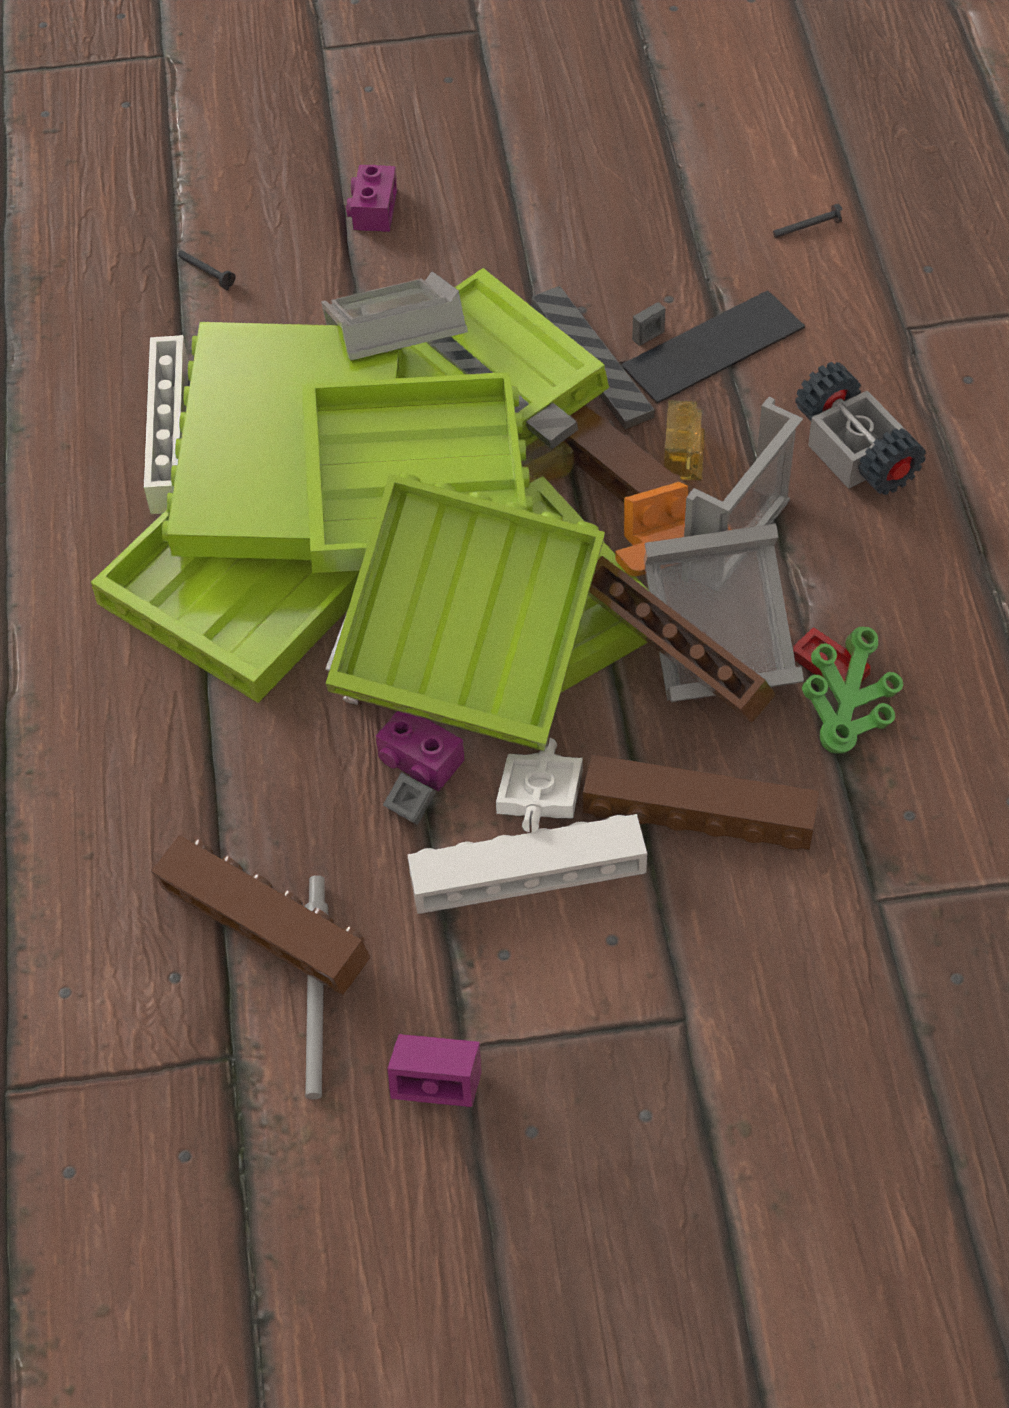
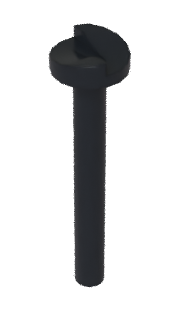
[773,204,843,238]
[178,250,236,290]

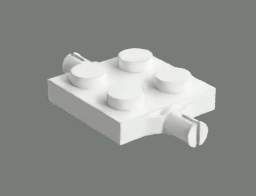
[496,738,583,833]

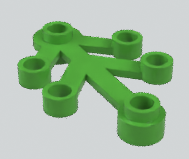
[802,627,903,753]

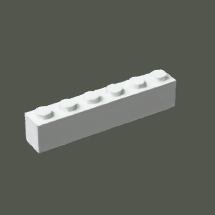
[144,335,189,514]
[407,814,647,914]

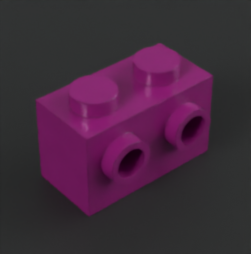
[346,165,398,232]
[376,711,465,792]
[388,1034,482,1107]

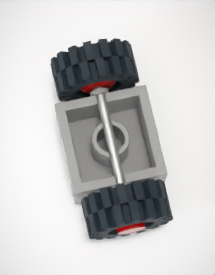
[795,362,926,495]

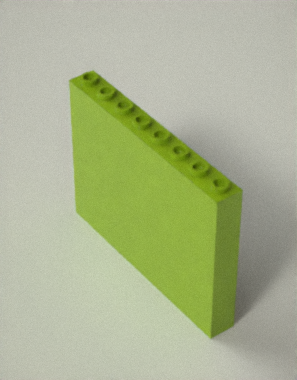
[162,322,402,560]

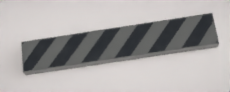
[531,286,655,429]
[427,336,578,449]

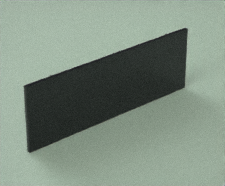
[621,290,805,404]

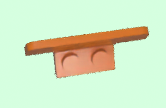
[615,482,731,576]

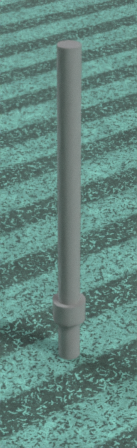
[305,876,328,1099]

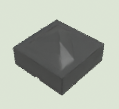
[632,302,665,346]
[383,772,436,825]

